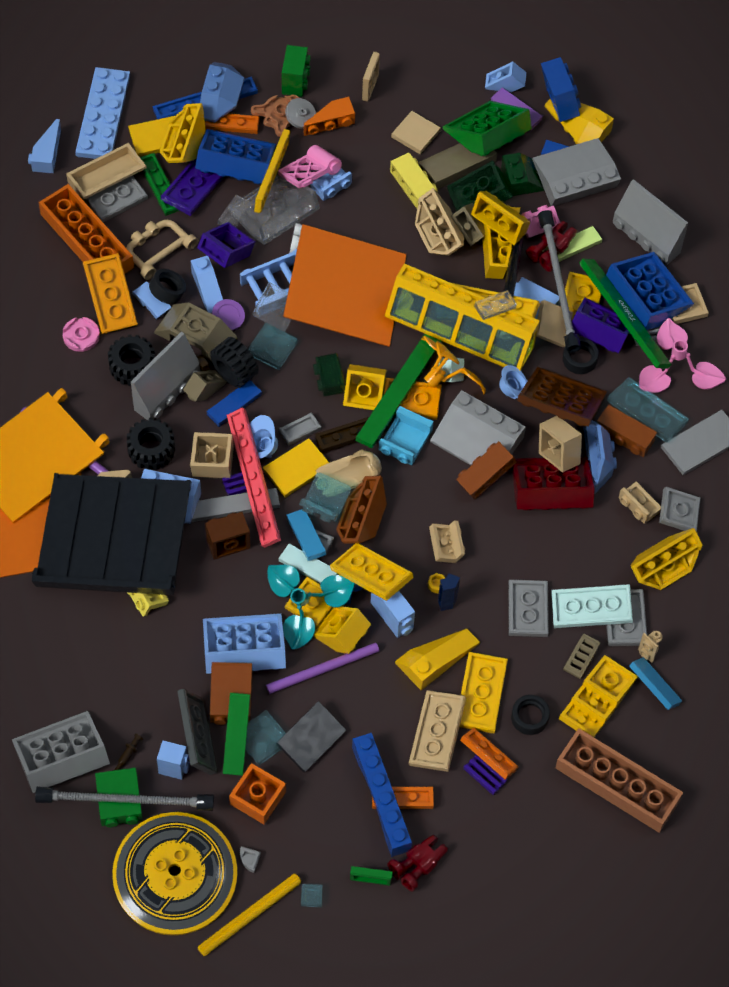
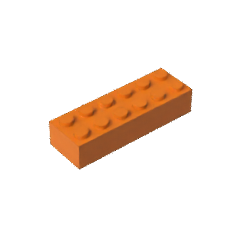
[39,184,134,274]

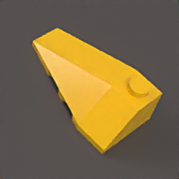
[544,99,614,144]
[395,629,480,690]

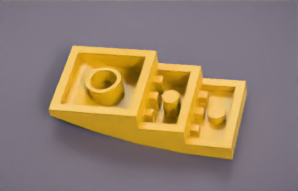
[559,655,638,738]

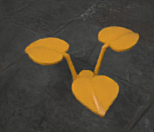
[421,336,486,395]

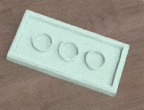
[552,584,633,628]

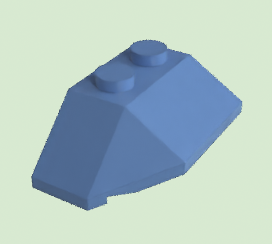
[200,62,244,122]
[583,420,617,494]

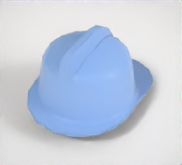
[499,365,527,399]
[250,415,278,459]

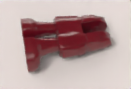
[526,221,578,272]
[387,834,448,892]

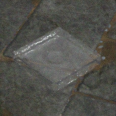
[252,282,291,332]

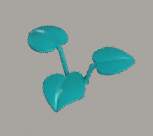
[267,564,355,650]

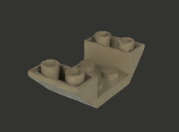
[154,302,237,362]

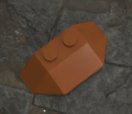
[336,476,387,544]

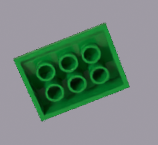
[443,101,532,156]

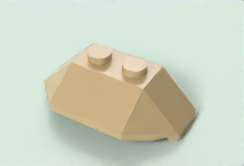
[415,188,464,256]

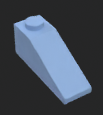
[28,119,61,173]
[191,256,223,313]

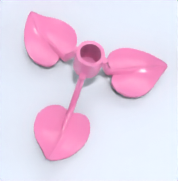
[639,318,726,393]

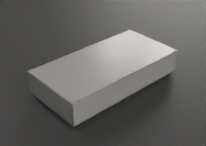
[279,413,321,446]

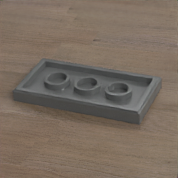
[177,689,217,775]

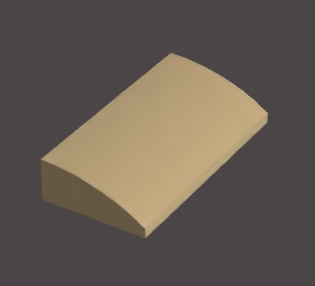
[66,143,146,200]

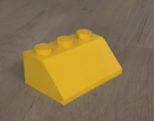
[471,191,530,246]

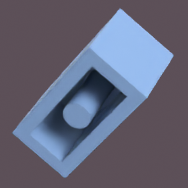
[157,741,190,780]

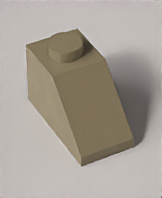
[451,203,485,246]
[183,370,227,402]

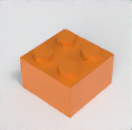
[229,763,286,825]

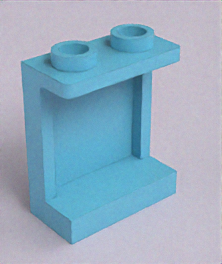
[378,406,434,465]

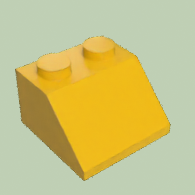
[343,364,387,410]
[314,606,371,654]

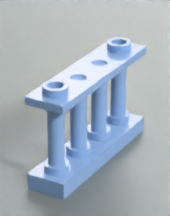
[240,249,297,317]

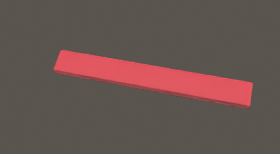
[227,407,281,548]

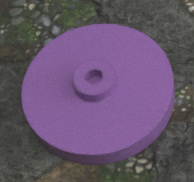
[211,299,245,331]

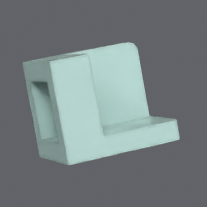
[438,358,464,382]

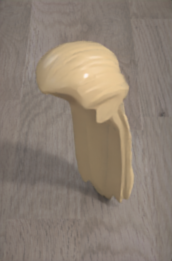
[315,450,382,497]

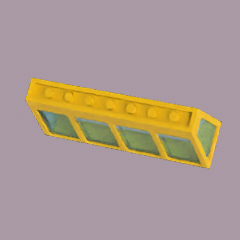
[385,263,540,371]

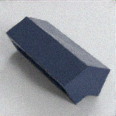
[438,573,460,611]

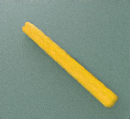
[198,874,301,956]

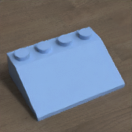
[203,614,286,674]

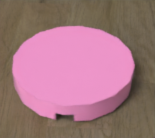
[62,317,100,352]

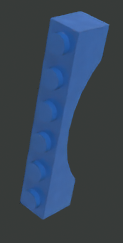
[352,733,412,857]

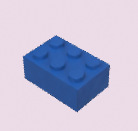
[541,57,581,122]

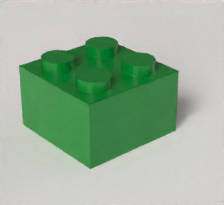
[282,45,311,97]

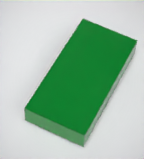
[350,866,392,886]

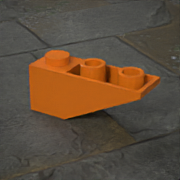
[304,97,355,136]

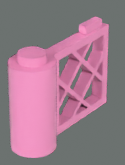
[278,145,342,189]

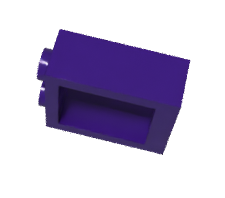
[197,222,256,268]

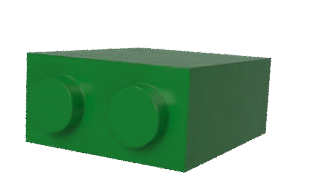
[95,768,143,828]

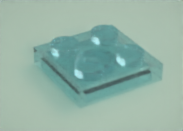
[248,323,298,370]
[246,710,286,765]

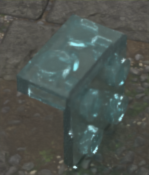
[299,473,351,523]

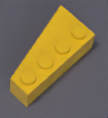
[482,207,521,279]

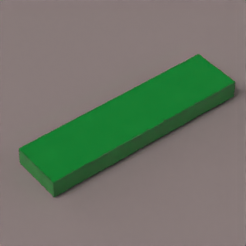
[140,153,180,216]
[223,693,250,776]

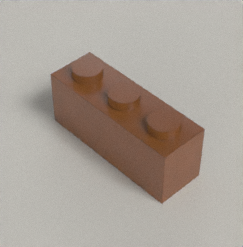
[597,404,657,458]
[456,441,517,500]

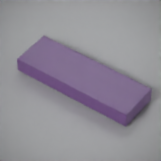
[491,88,543,130]

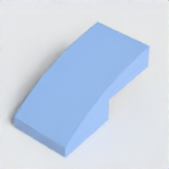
[132,281,171,319]

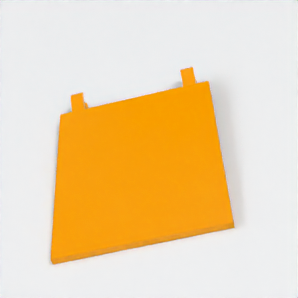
[0,388,110,523]

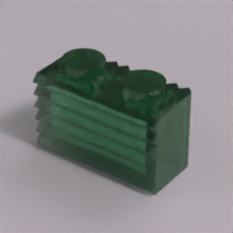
[313,353,346,397]

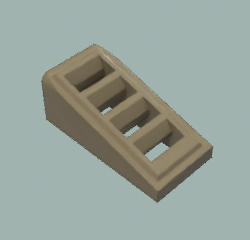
[563,634,600,679]

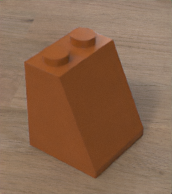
[210,662,253,725]

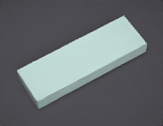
[279,544,338,584]

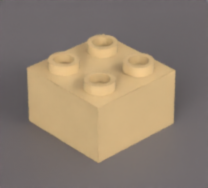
[539,416,582,473]
[190,432,234,478]

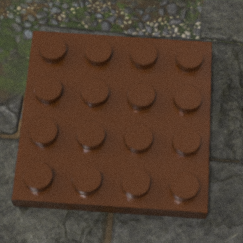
[517,367,607,427]

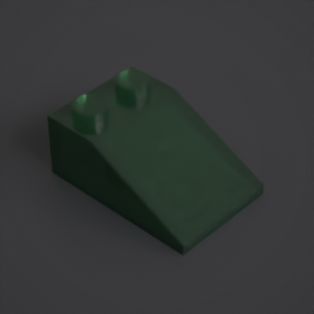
[446,160,512,211]

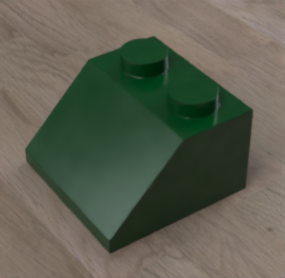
[501,153,544,197]

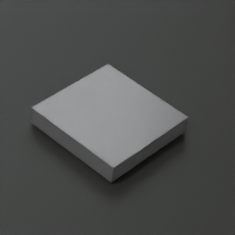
[659,487,700,531]

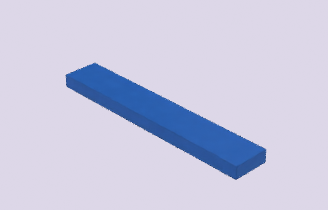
[152,77,258,119]

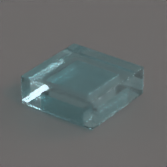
[301,884,323,907]

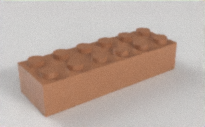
[555,728,683,833]

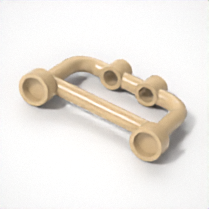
[126,219,199,280]

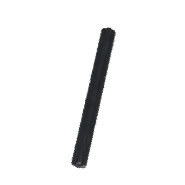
[503,237,524,298]

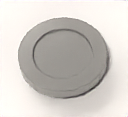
[285,98,316,129]

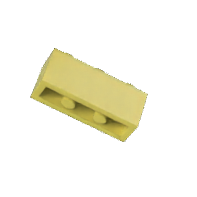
[390,153,438,209]

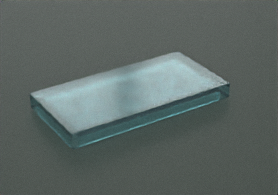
[607,377,689,443]

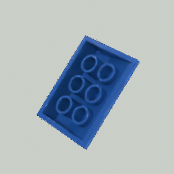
[195,129,276,184]
[606,252,694,330]

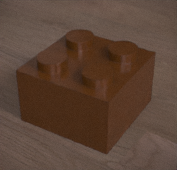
[205,512,250,560]

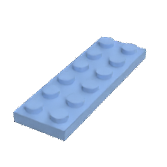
[75,67,130,159]

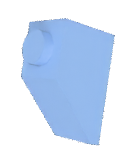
[485,62,526,92]

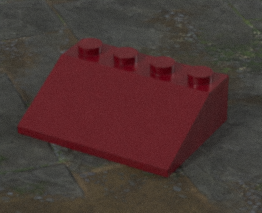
[512,457,595,510]

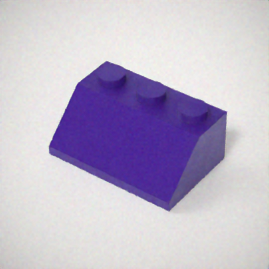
[572,298,629,353]

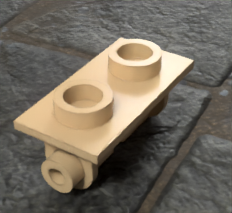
[638,631,662,663]

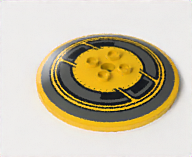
[112,812,237,935]

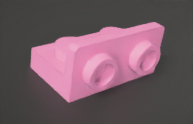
[521,205,560,239]

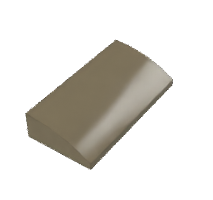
[418,143,497,190]

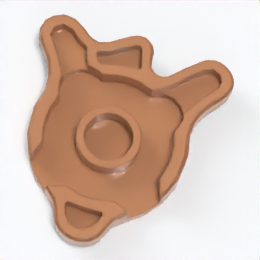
[251,95,299,137]

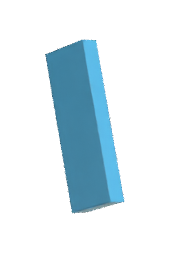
[287,509,326,561]
[630,657,682,710]

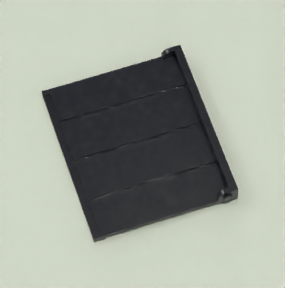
[32,473,192,595]

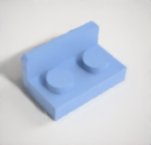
[310,168,352,201]

